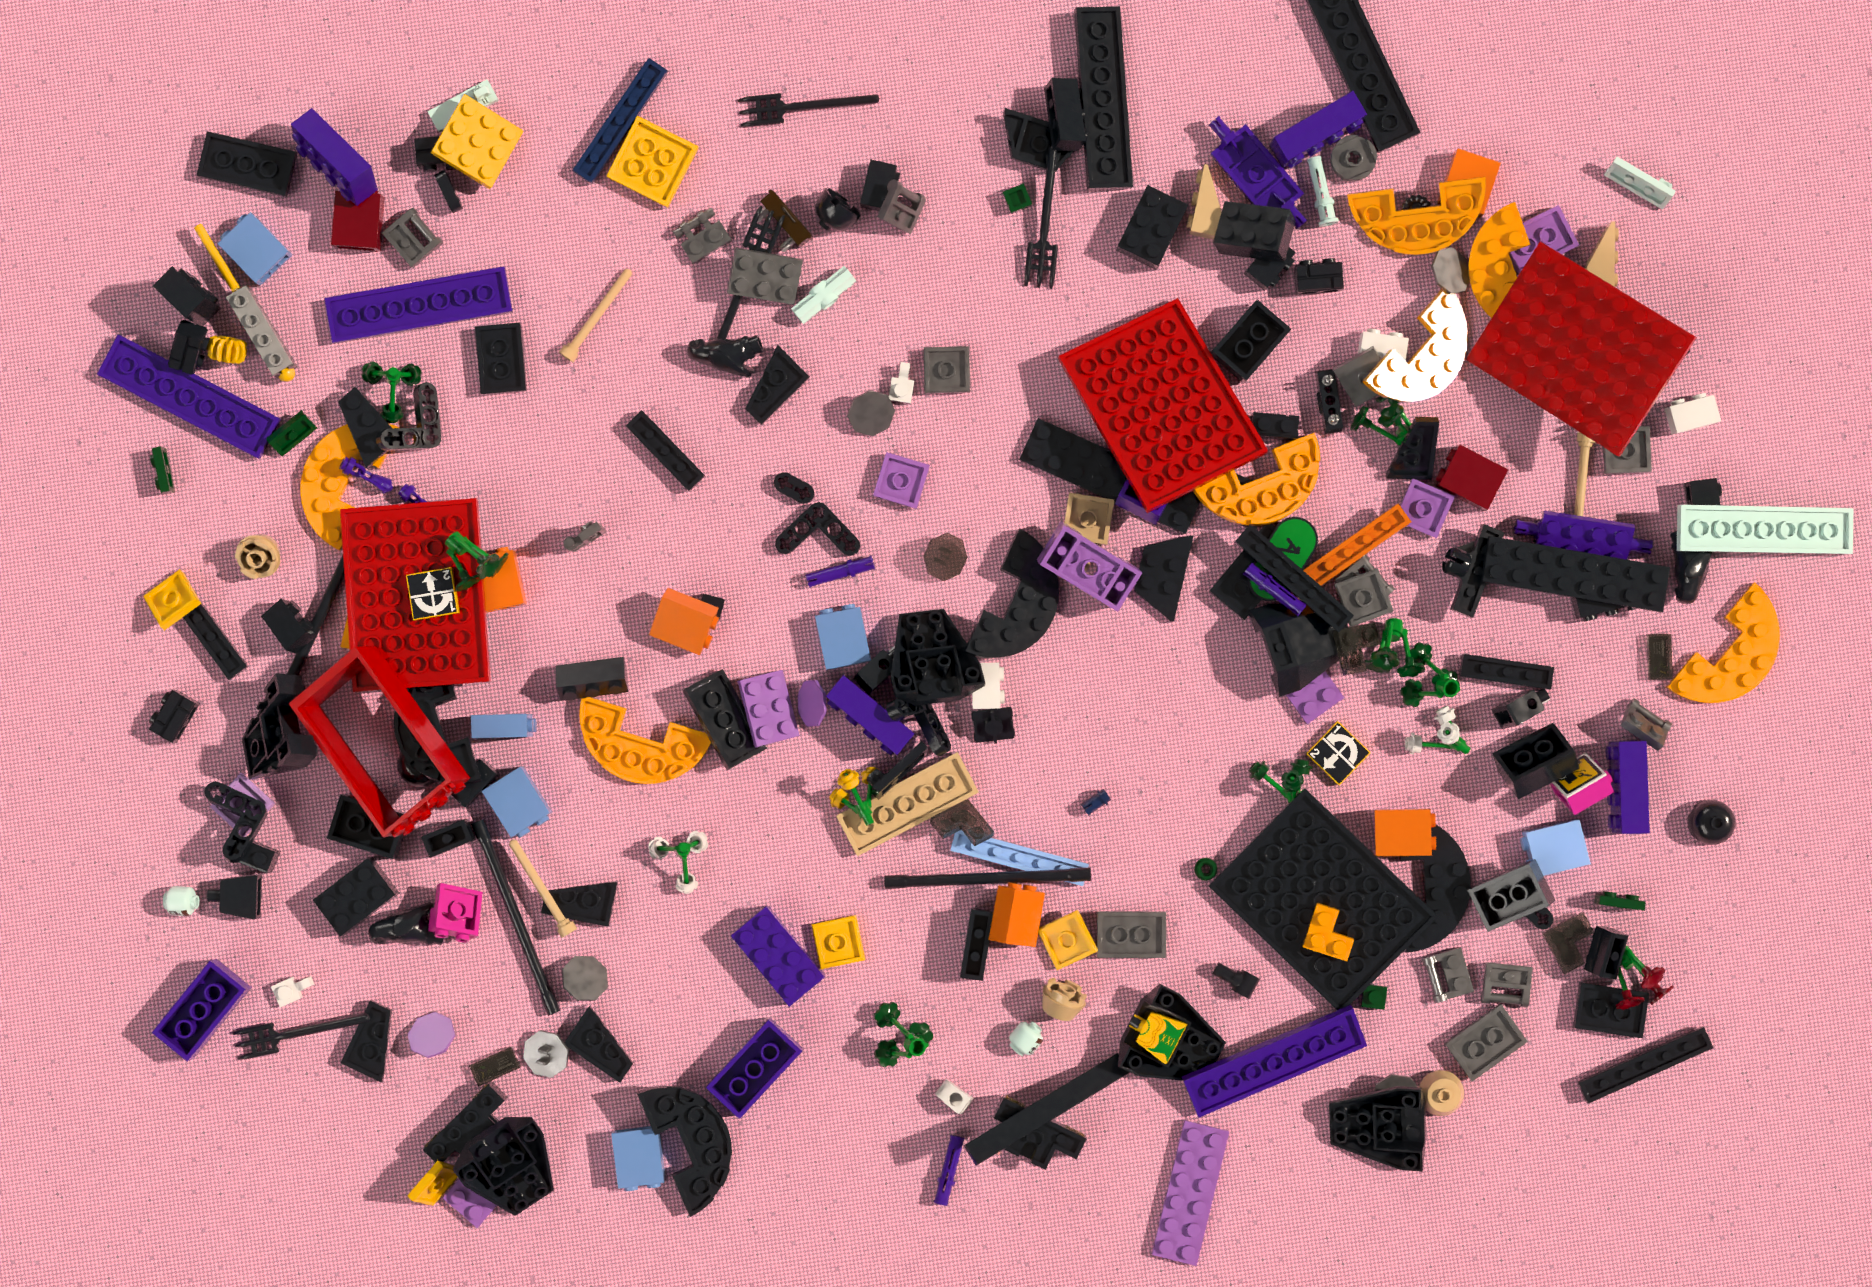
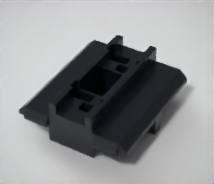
[971,707,1015,744]

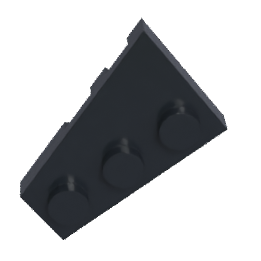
[1386,417,1439,480]
[564,1006,634,1083]

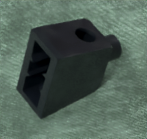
[853,645,895,695]
[1491,689,1550,729]
[207,874,262,919]

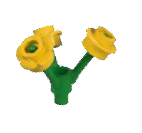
[829,767,879,826]

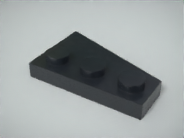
[745,345,810,426]
[338,387,397,469]
[541,881,618,927]
[341,1000,392,1083]

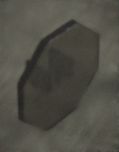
[923,533,968,581]

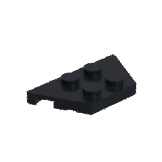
[1003,108,1074,172]
[1134,535,1193,622]

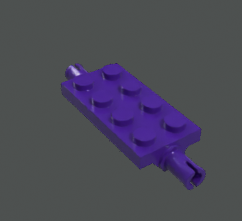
[1208,116,1307,230]
[1514,510,1653,560]

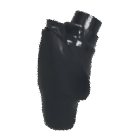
[687,335,764,378]
[1670,531,1712,604]
[368,902,444,946]

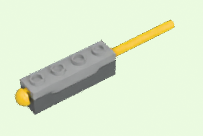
[194,224,298,382]

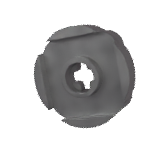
[1330,135,1377,182]

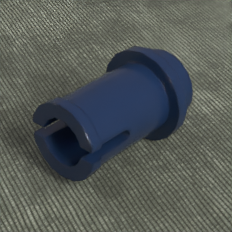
[1081,789,1111,816]

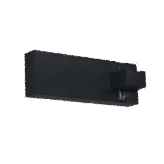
[867,741,928,800]

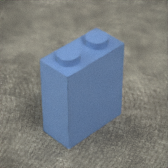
[217,212,293,286]
[815,604,871,670]
[471,714,537,738]
[482,766,553,838]
[611,1126,666,1191]

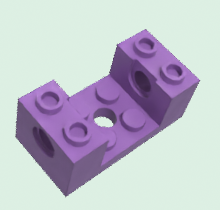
[1037,521,1142,612]

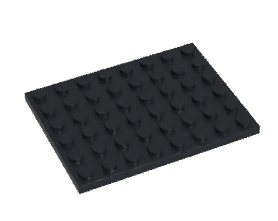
[1208,788,1438,1010]

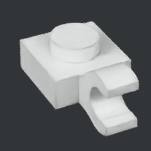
[889,362,914,404]
[271,976,315,1008]

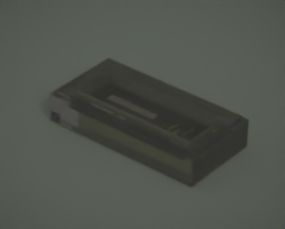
[1647,634,1673,680]
[469,1046,521,1087]

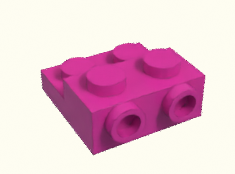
[428,883,483,943]

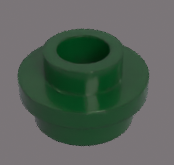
[1194,858,1217,881]

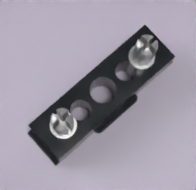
[1315,369,1343,434]

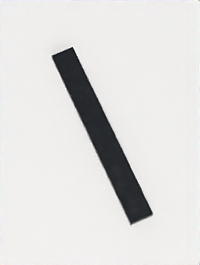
[964,1053,1130,1166]

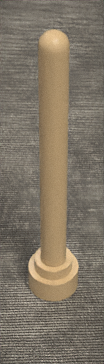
[559,269,632,363]
[1574,432,1595,516]
[509,839,577,938]

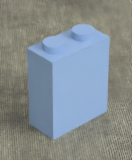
[1520,819,1591,876]

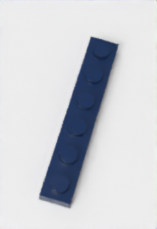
[572,58,668,184]

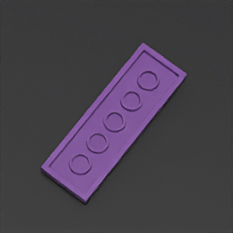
[1151,1120,1229,1266]

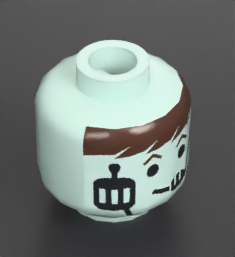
[163,886,200,916]
[1009,1021,1043,1056]

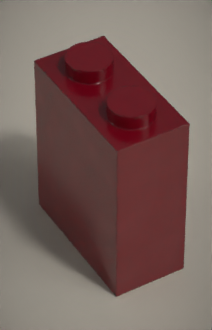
[331,190,385,252]
[1435,444,1509,512]

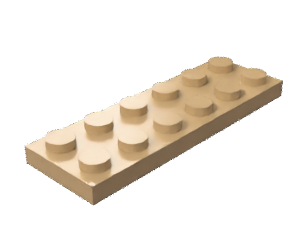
[836,752,979,856]

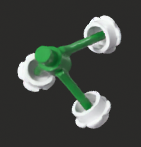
[1405,705,1470,755]
[648,831,708,894]

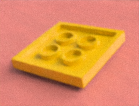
[430,94,523,190]
[607,116,699,208]

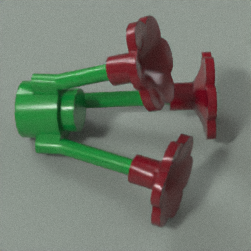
[1615,946,1674,1010]

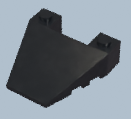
[242,673,317,780]

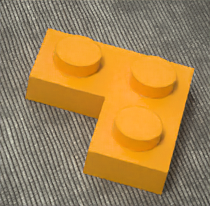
[1303,903,1354,961]

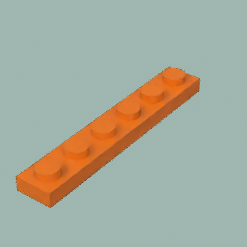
[1293,503,1412,600]

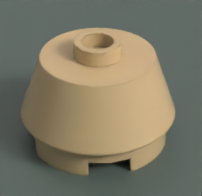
[235,534,280,579]
[1042,978,1087,1021]
[1419,1070,1464,1116]

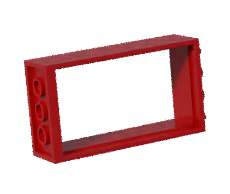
[289,646,470,837]

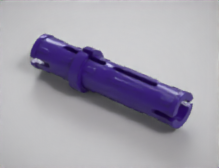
[806,555,875,588]
[1243,563,1307,616]
[934,1135,965,1206]

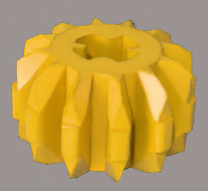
[207,335,247,364]

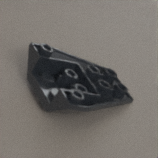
[1248,604,1356,698]
[891,609,986,706]
[1118,984,1226,1081]
[1329,1086,1426,1172]
[453,1117,554,1216]

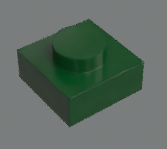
[1002,183,1032,214]
[1361,984,1388,1010]

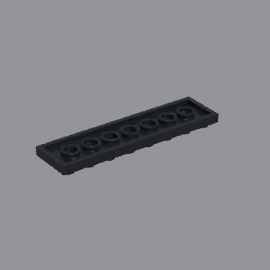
[1306,0,1421,153]
[1074,6,1133,190]
[1019,418,1200,534]
[1481,536,1670,613]

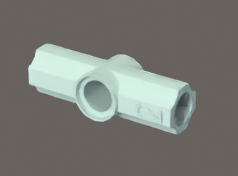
[791,266,857,325]

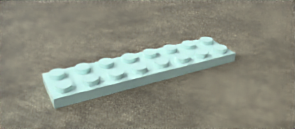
[1677,505,1854,554]

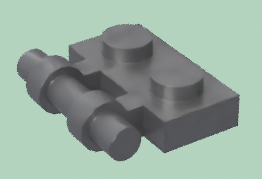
[673,207,732,265]
[564,521,606,552]

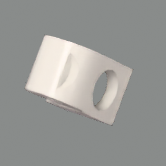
[935,1079,974,1114]

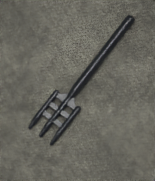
[738,93,880,127]
[1024,145,1058,289]
[717,206,785,339]
[232,1013,370,1060]

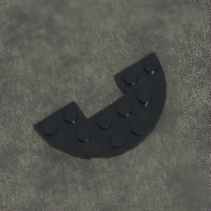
[964,528,1059,659]
[394,685,482,785]
[1399,825,1471,953]
[636,1086,732,1217]

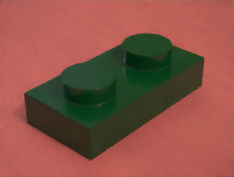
[266,410,317,457]
[150,446,175,495]
[1594,891,1646,911]

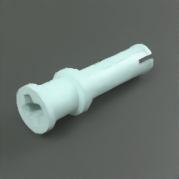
[1307,156,1339,227]

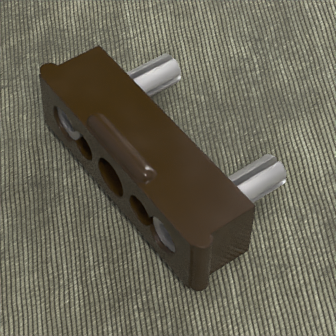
[757,189,813,252]

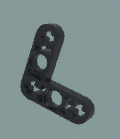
[376,382,441,451]
[775,502,860,556]
[886,698,951,756]
[204,781,268,863]

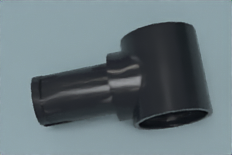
[1212,962,1260,999]

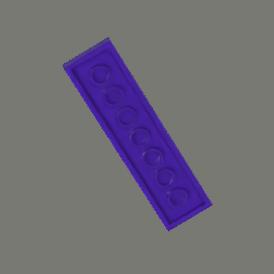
[324,266,513,344]
[97,334,281,459]
[1182,1005,1367,1118]

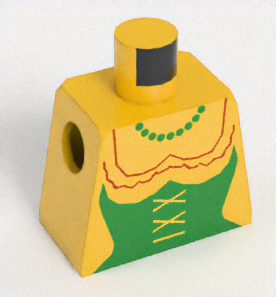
[1129,1012,1188,1064]

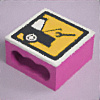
[1550,752,1614,815]

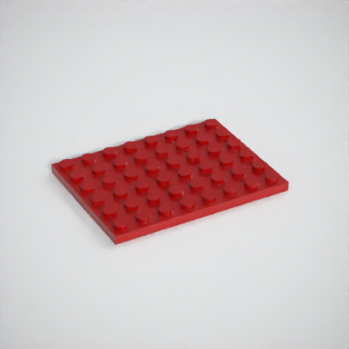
[1466,241,1697,457]
[1058,298,1268,513]
[340,498,491,692]

